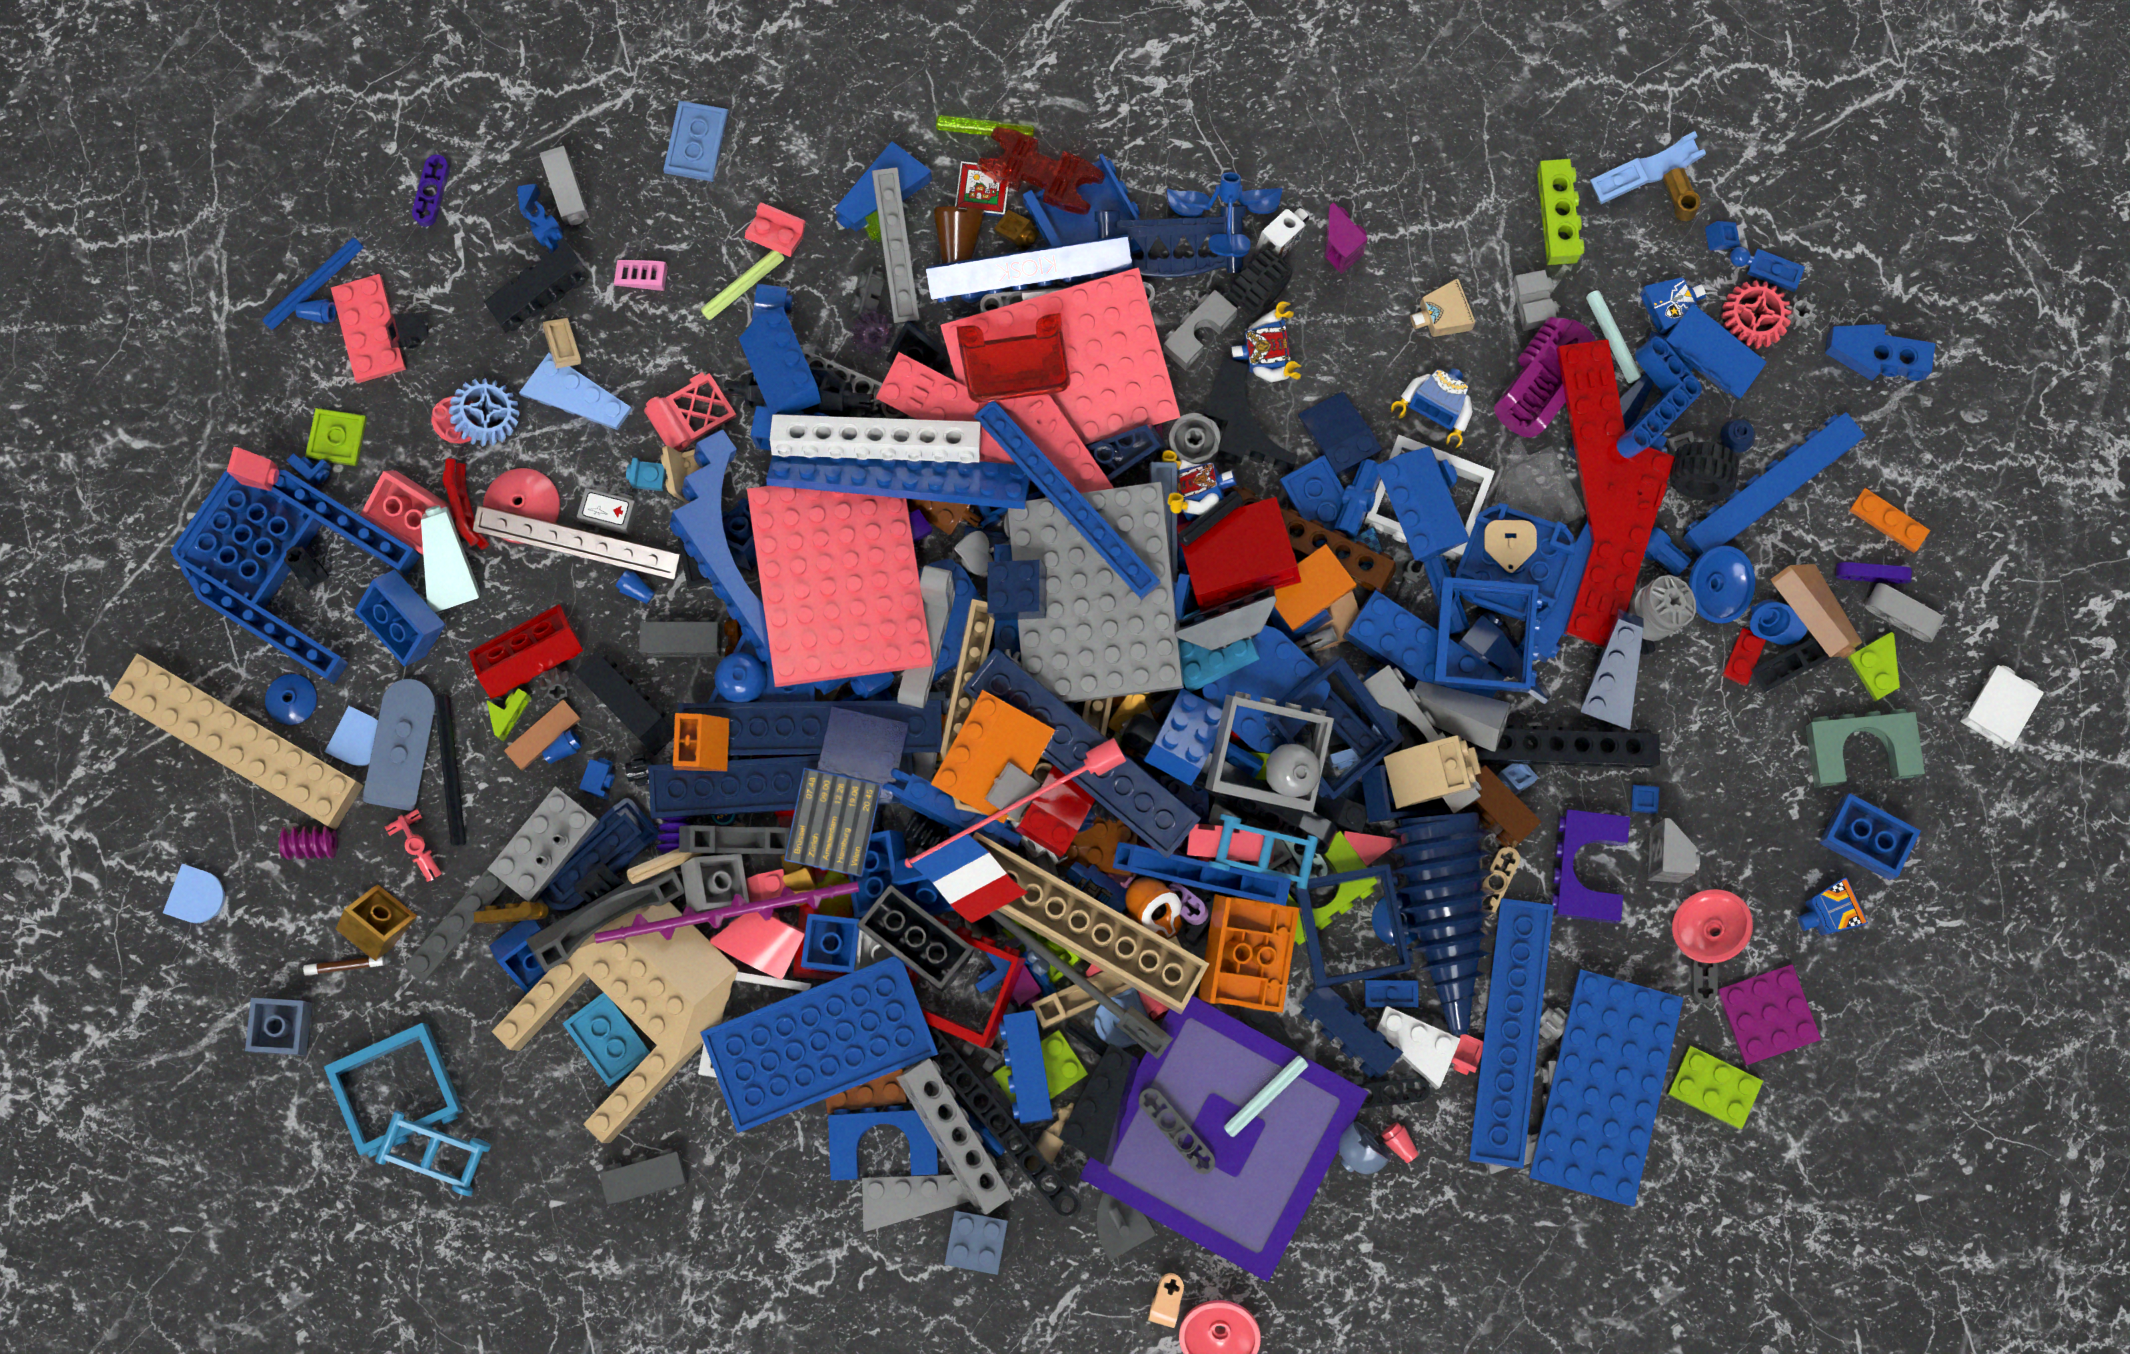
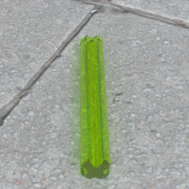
[936,115,1035,140]

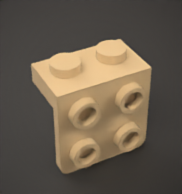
[661,446,703,503]

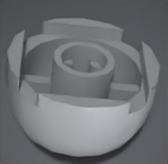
[1266,744,1321,798]

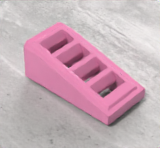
[614,260,668,291]

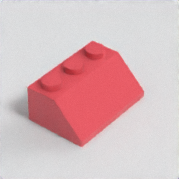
[360,471,454,554]

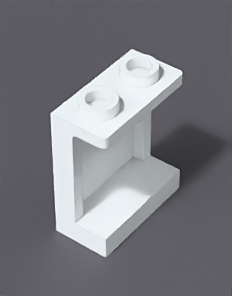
[1960,665,2044,749]

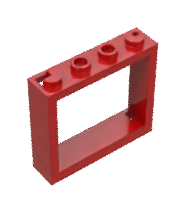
[906,916,1026,1048]

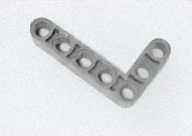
[898,565,955,709]

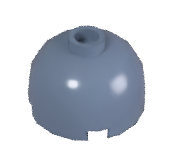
[1339,1122,1392,1175]

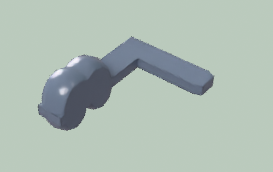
[1003,929,1050,976]

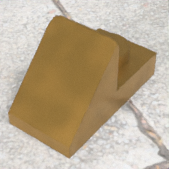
[781,854,819,907]

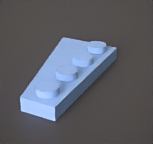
[519,353,632,430]

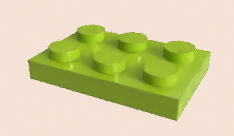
[993,1030,1088,1103]
[1667,1046,1763,1129]

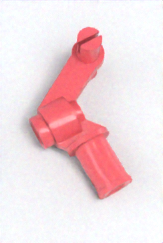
[384,809,442,882]

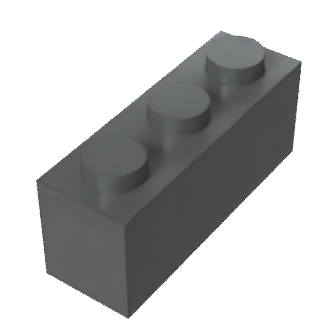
[639,618,721,657]
[599,1148,688,1205]

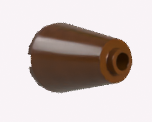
[934,206,984,264]

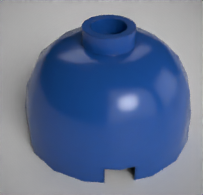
[714,652,767,703]

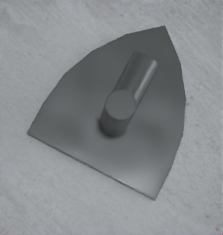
[1096,1193,1156,1261]

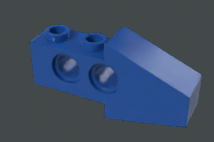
[1825,324,1935,381]

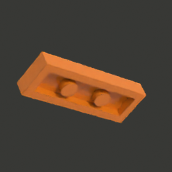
[1849,488,1931,553]

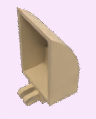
[1384,735,1481,809]

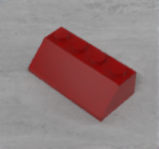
[468,604,583,700]

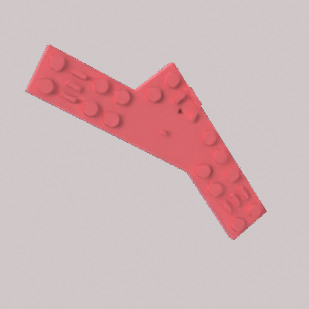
[876,352,1114,493]

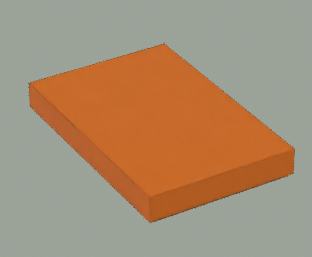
[1274,544,1357,632]

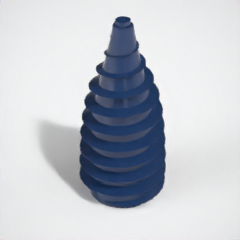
[1390,813,1495,1035]

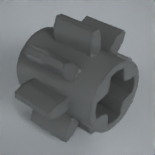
[539,668,573,701]

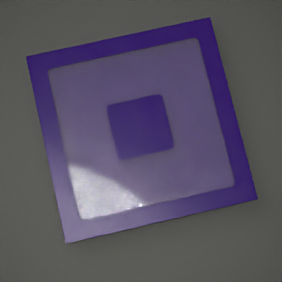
[1079,996,1369,1282]

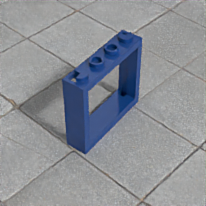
[1433,577,1542,693]

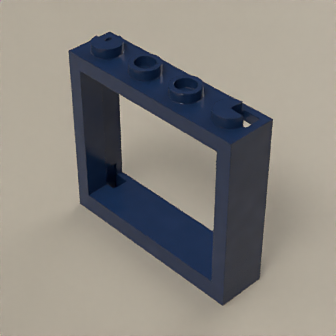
[1263,656,1405,800]
[1294,864,1414,989]

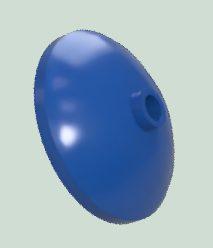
[1689,546,1755,623]

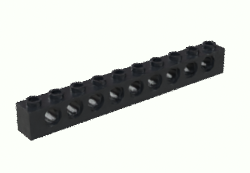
[1396,721,1660,769]

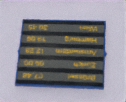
[784,767,882,877]

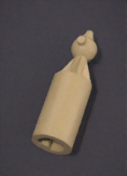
[1027,1102,1075,1171]

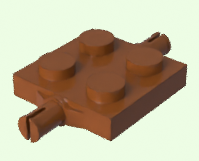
[908,499,983,535]

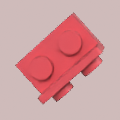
[745,203,805,257]

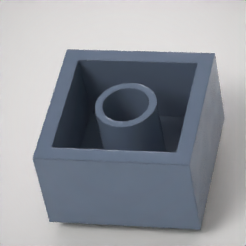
[245,998,312,1056]
[944,1211,1008,1275]

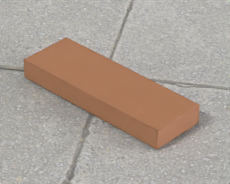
[504,700,581,771]

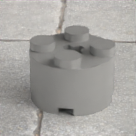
[1168,413,1220,464]

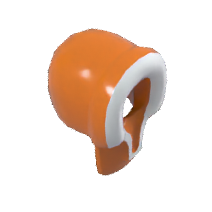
[1125,877,1182,940]

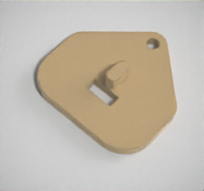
[1484,520,1537,573]

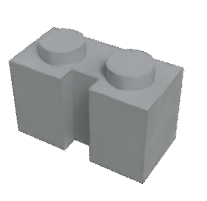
[1512,270,1559,331]

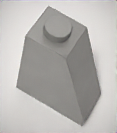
[540,146,589,225]

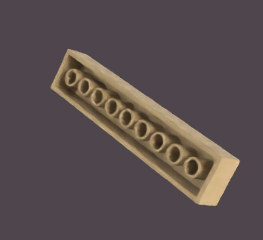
[109,653,364,830]
[972,832,1209,1014]

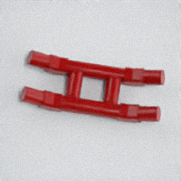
[442,458,489,550]

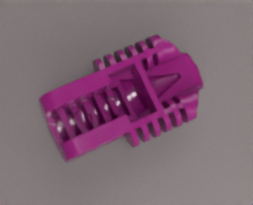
[1494,317,1596,438]

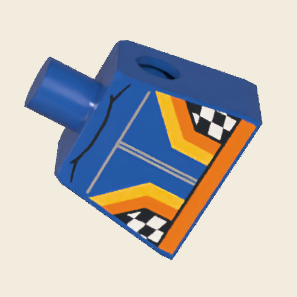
[1797,877,1868,936]

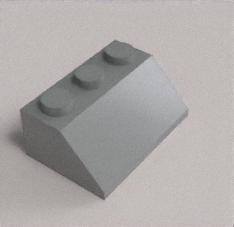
[1648,818,1700,883]

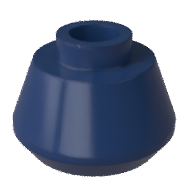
[1720,419,1756,453]

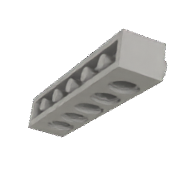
[896,1058,1013,1215]

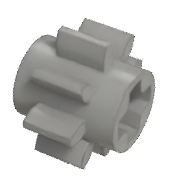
[1785,297,1817,330]
[1539,1007,1567,1039]

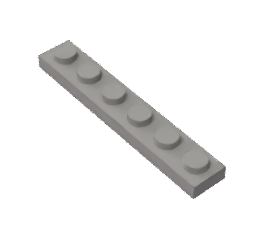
[872,167,919,323]

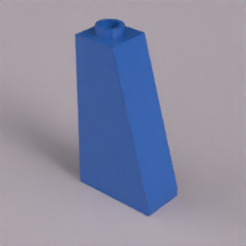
[835,141,932,232]

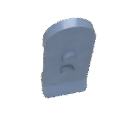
[363,679,435,811]

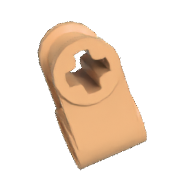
[1148,1273,1184,1328]

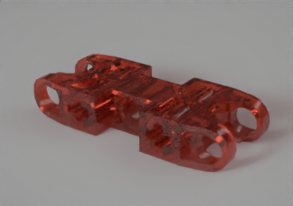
[976,127,1105,215]

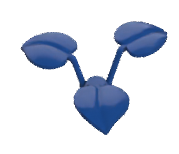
[1167,172,1282,257]

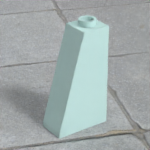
[421,505,480,612]

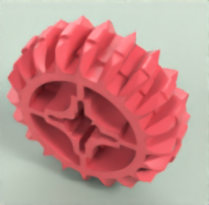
[1721,280,1792,349]

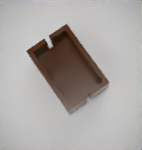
[1464,765,1541,849]

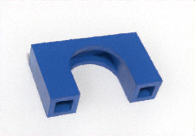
[828,1106,939,1181]

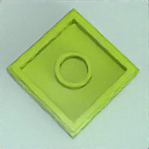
[305,408,367,467]

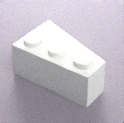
[1375,1006,1460,1089]

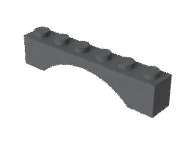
[526,868,685,972]

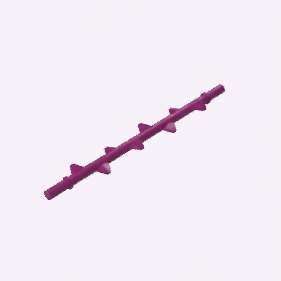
[594,881,859,944]

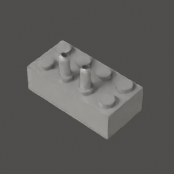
[488,786,600,903]

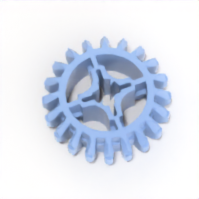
[449,378,519,447]

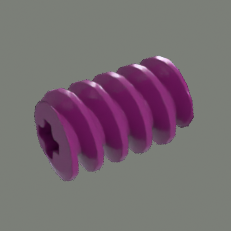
[279,826,338,860]

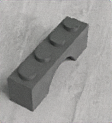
[679,825,790,854]

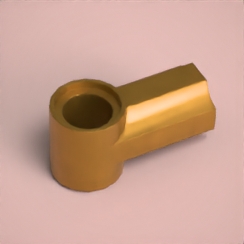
[1663,167,1701,221]

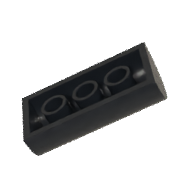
[857,885,974,992]

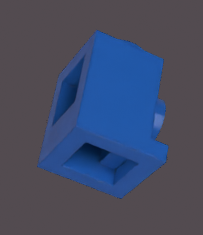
[579,758,615,800]

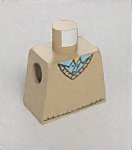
[1410,279,1475,337]

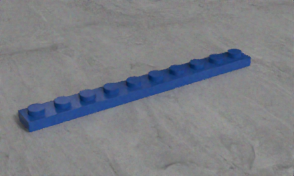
[974,400,1161,600]

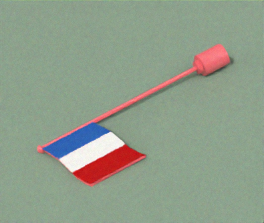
[905,738,1126,923]

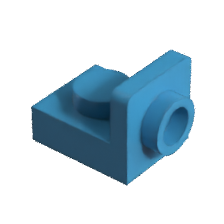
[626,458,666,491]

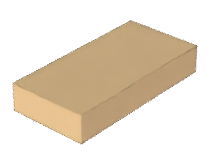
[543,318,581,369]

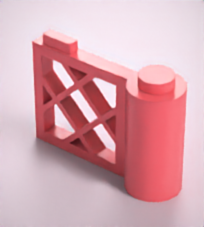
[644,372,736,452]

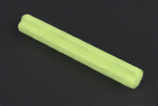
[701,250,784,320]

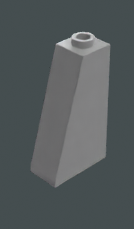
[1410,680,1510,752]

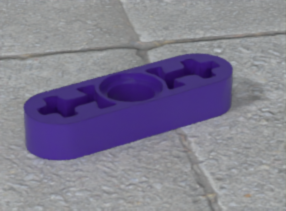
[412,155,450,227]
[1836,562,1912,584]

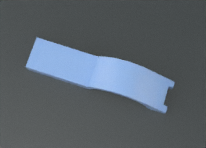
[1590,131,1706,204]

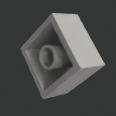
[681,854,749,913]

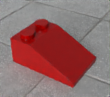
[1015,765,1095,857]

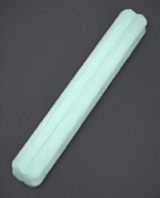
[1586,290,1641,383]
[1224,1056,1308,1137]

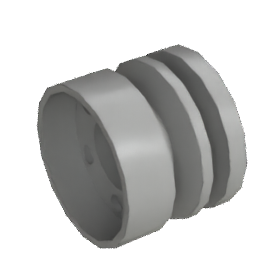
[1627,575,1696,641]

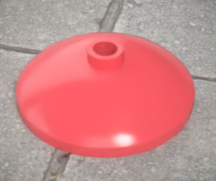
[483,468,560,544]
[1672,889,1753,963]
[1179,1300,1261,1354]

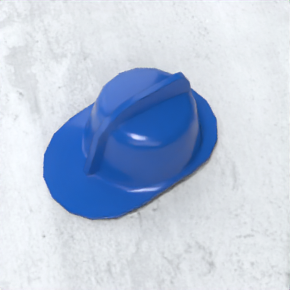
[1750,599,1808,645]

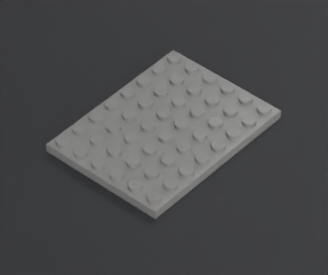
[1008,482,1184,704]

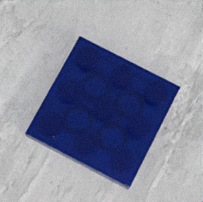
[817,706,909,801]

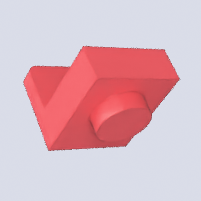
[1451,1034,1483,1075]

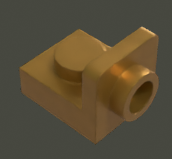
[994,210,1039,251]

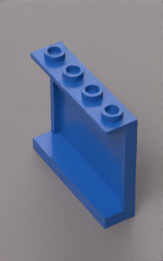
[1023,153,1142,287]

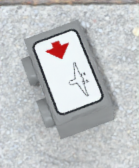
[577,487,638,535]

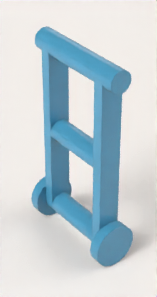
[1208,814,1319,889]
[375,1111,491,1196]

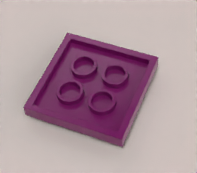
[1717,964,1821,1066]

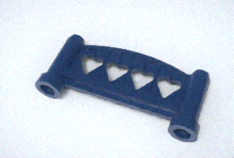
[1094,205,1246,278]

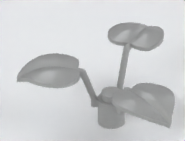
[954,512,1011,576]

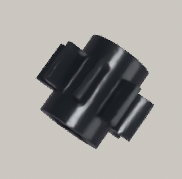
[625,753,653,787]

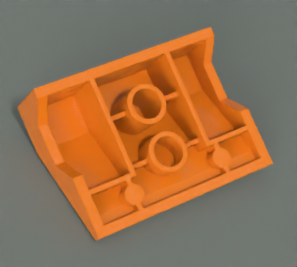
[931,690,1055,824]
[1198,894,1299,1013]

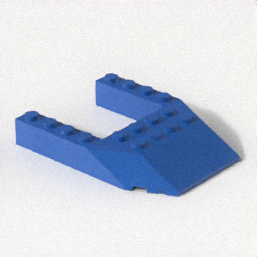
[170,469,420,684]

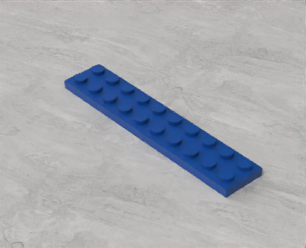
[766,455,1031,510]
[1469,898,1554,1169]

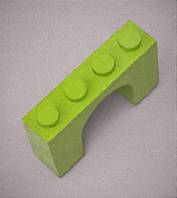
[1262,831,1377,945]

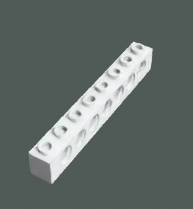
[770,415,981,463]

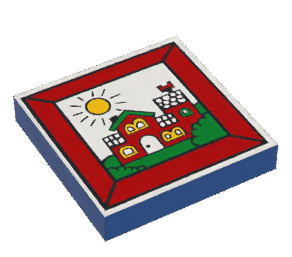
[955,161,1011,217]

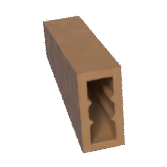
[1770,564,1862,659]

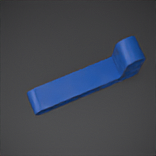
[1617,336,1702,458]

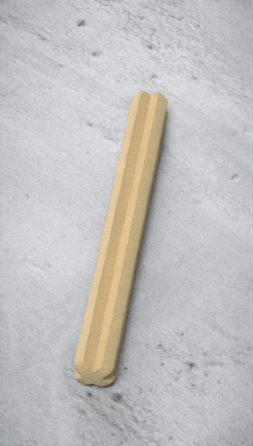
[627,823,745,884]

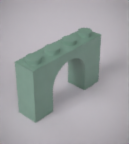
[1805,709,1925,788]

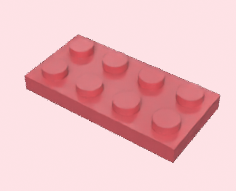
[331,274,406,383]

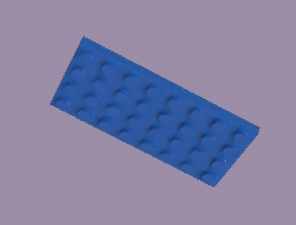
[700,956,938,1133]
[1528,969,1684,1207]

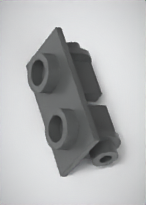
[850,266,885,322]

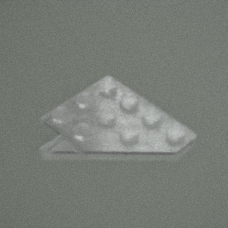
[1491,437,1586,524]

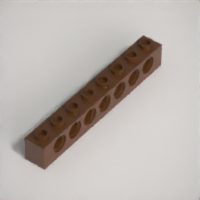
[1224,486,1396,594]

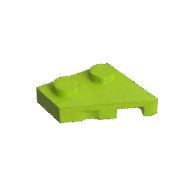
[1847,632,1900,702]

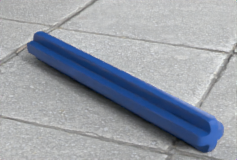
[262,237,363,330]

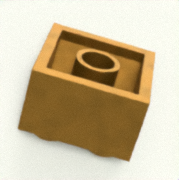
[336,884,417,961]

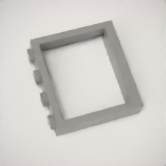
[1205,691,1334,812]

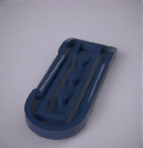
[540,798,659,911]

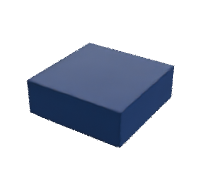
[1630,785,1659,814]

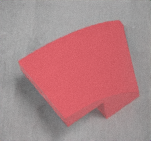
[709,912,805,980]

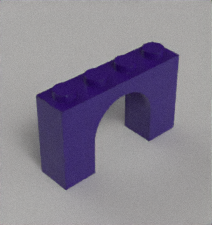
[1550,809,1630,924]

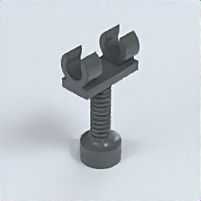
[1393,559,1425,606]
[960,1003,1019,1073]

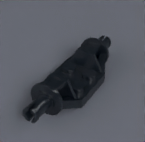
[724,366,874,417]

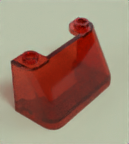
[957,313,1071,403]

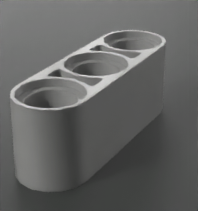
[1865,583,1944,642]

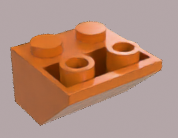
[673,713,729,772]

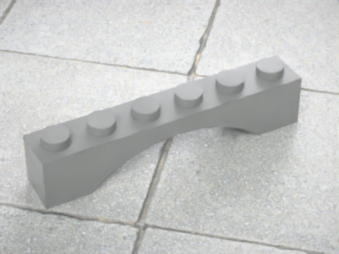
[1363,665,1482,814]

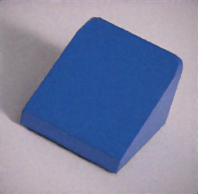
[517,184,540,218]
[1705,221,1740,251]

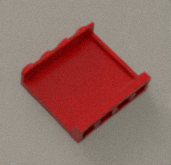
[1176,497,1302,611]

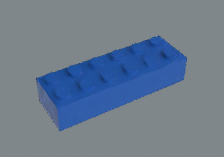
[1343,590,1505,699]

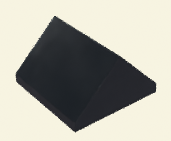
[886,321,950,373]

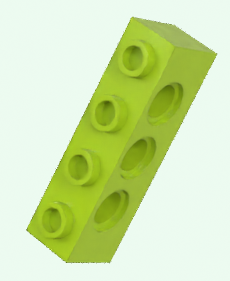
[1537,159,1584,265]

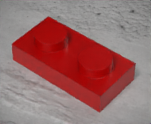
[1721,628,1766,686]

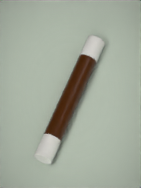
[303,956,385,976]

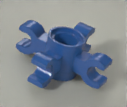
[523,201,564,254]

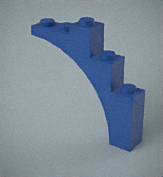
[1112,842,1291,906]

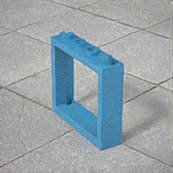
[324,1023,464,1158]

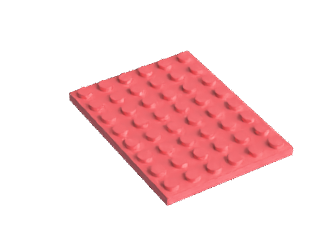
[940,268,1181,463]
[747,486,933,687]

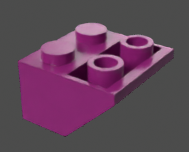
[1324,202,1368,274]

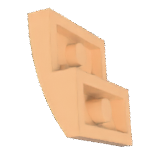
[1310,591,1359,651]

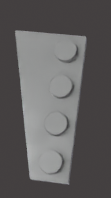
[862,1175,970,1232]

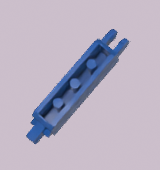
[882,769,1022,849]

